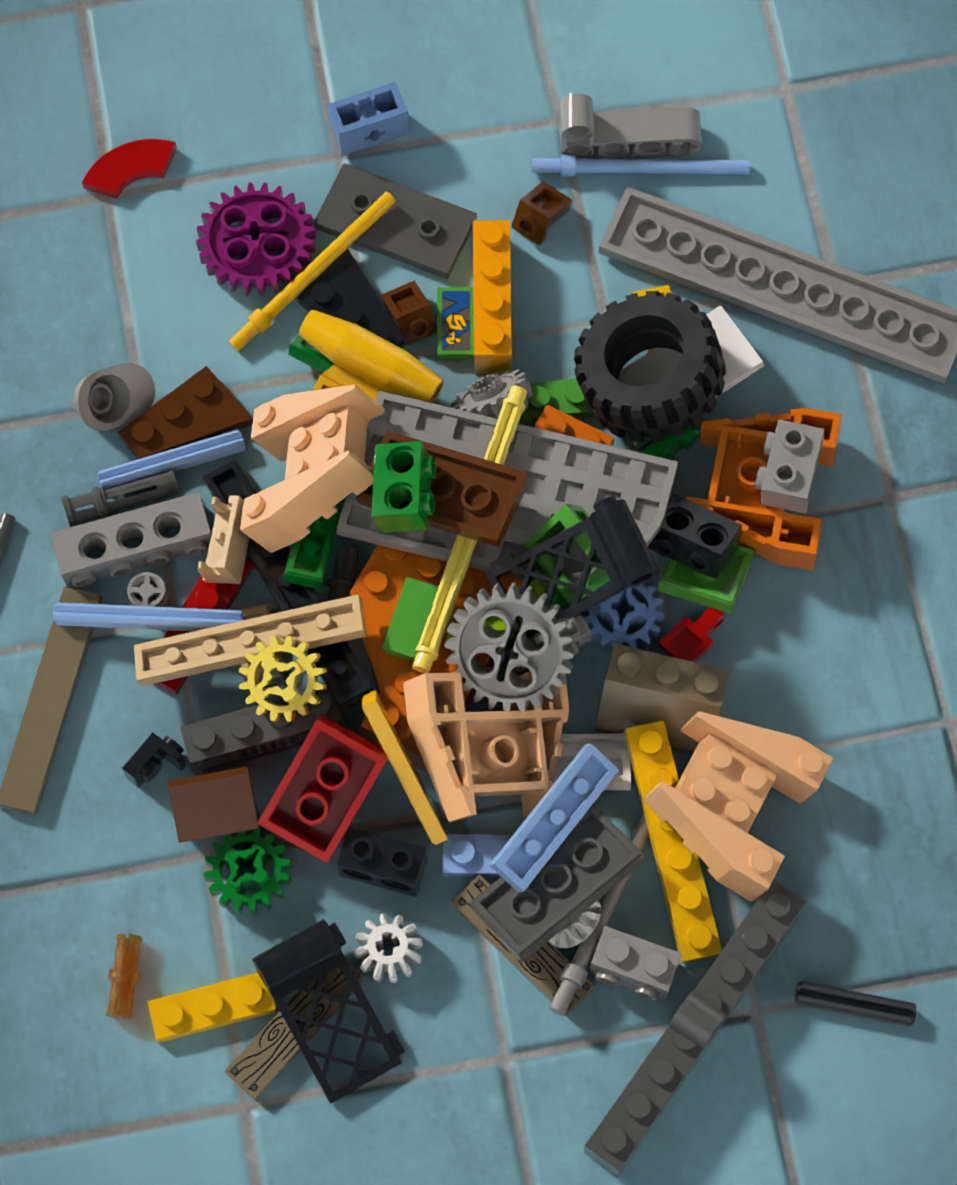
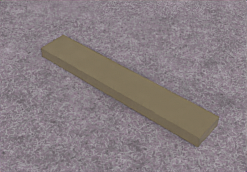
[0,586,103,816]

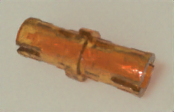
[106,934,143,1019]

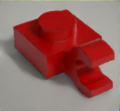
[658,607,724,662]

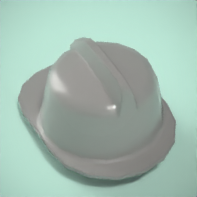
[70,363,155,431]

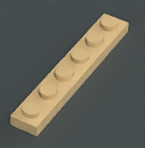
[134,594,367,686]

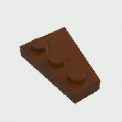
[118,366,253,459]

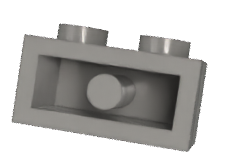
[755,419,824,514]
[590,925,682,1001]

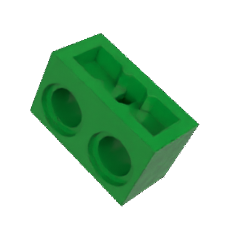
[371,441,436,533]

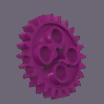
[196,182,316,296]

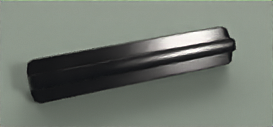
[795,981,917,1026]

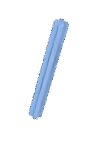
[53,602,245,631]

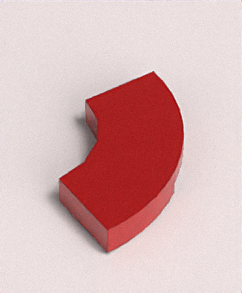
[82,139,177,199]

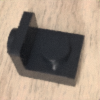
[122,732,186,788]

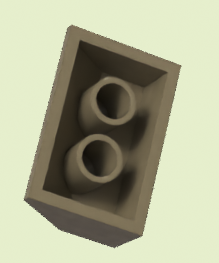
[595,643,730,754]

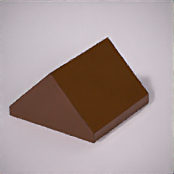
[168,767,259,843]

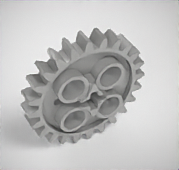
[444,583,576,713]

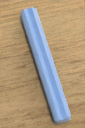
[98,430,245,490]

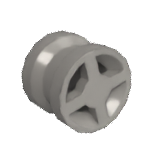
[127,572,169,607]

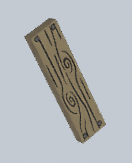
[451,874,595,1017]
[224,960,366,1101]

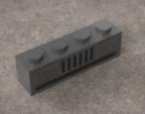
[180,687,345,776]

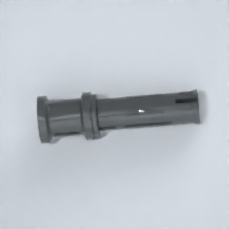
[61,470,180,527]

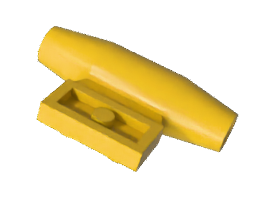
[299,310,444,424]

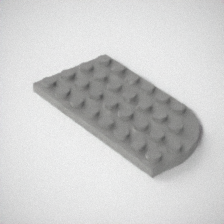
[337,391,678,586]

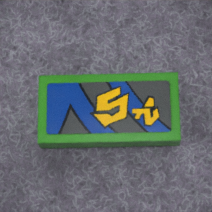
[437,287,474,360]

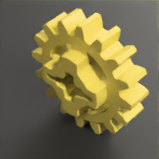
[239,636,327,722]

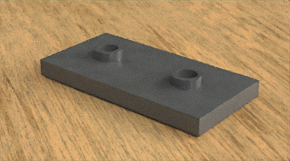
[314,163,477,279]
[469,803,646,963]

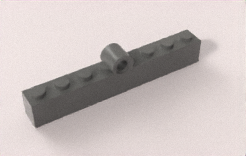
[584,880,806,1177]

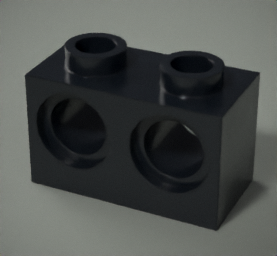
[648,493,742,580]
[337,827,427,897]

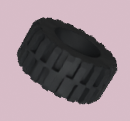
[574,291,726,442]

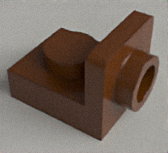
[512,181,573,245]
[381,280,437,346]

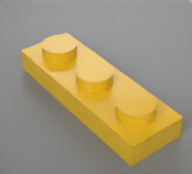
[148,972,277,1043]

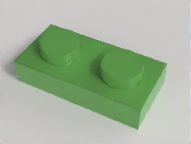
[521,378,595,425]

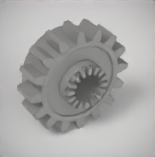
[450,369,533,419]

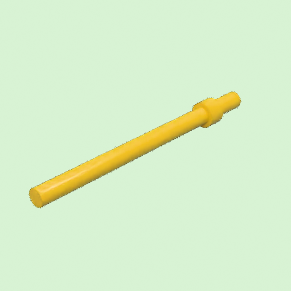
[228,191,396,352]

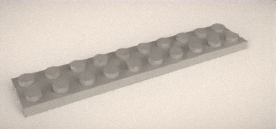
[599,186,957,385]

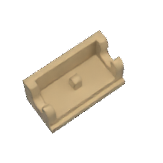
[197,495,250,584]

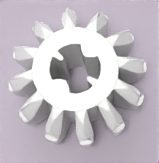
[354,913,423,983]

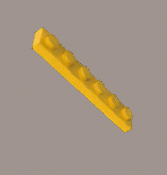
[623,720,722,964]

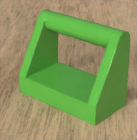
[524,504,610,606]

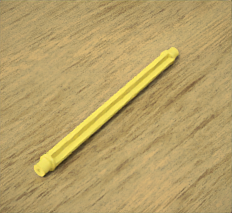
[412,386,527,673]

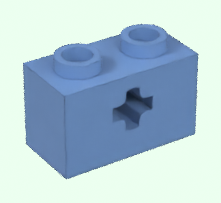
[327,82,410,156]

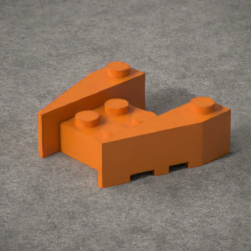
[686,408,842,571]

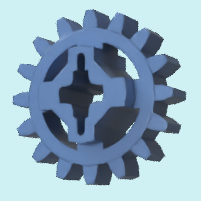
[581,581,664,652]

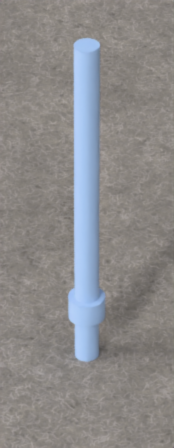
[532,155,750,177]

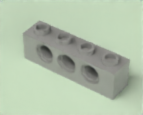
[50,492,212,588]

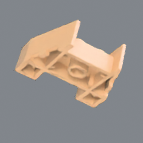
[240,384,385,553]
[403,671,569,822]
[644,711,833,902]

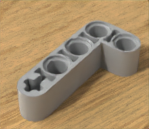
[559,93,703,159]

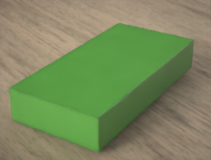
[382,577,439,662]

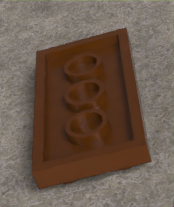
[356,431,530,548]

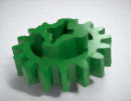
[204,827,292,915]

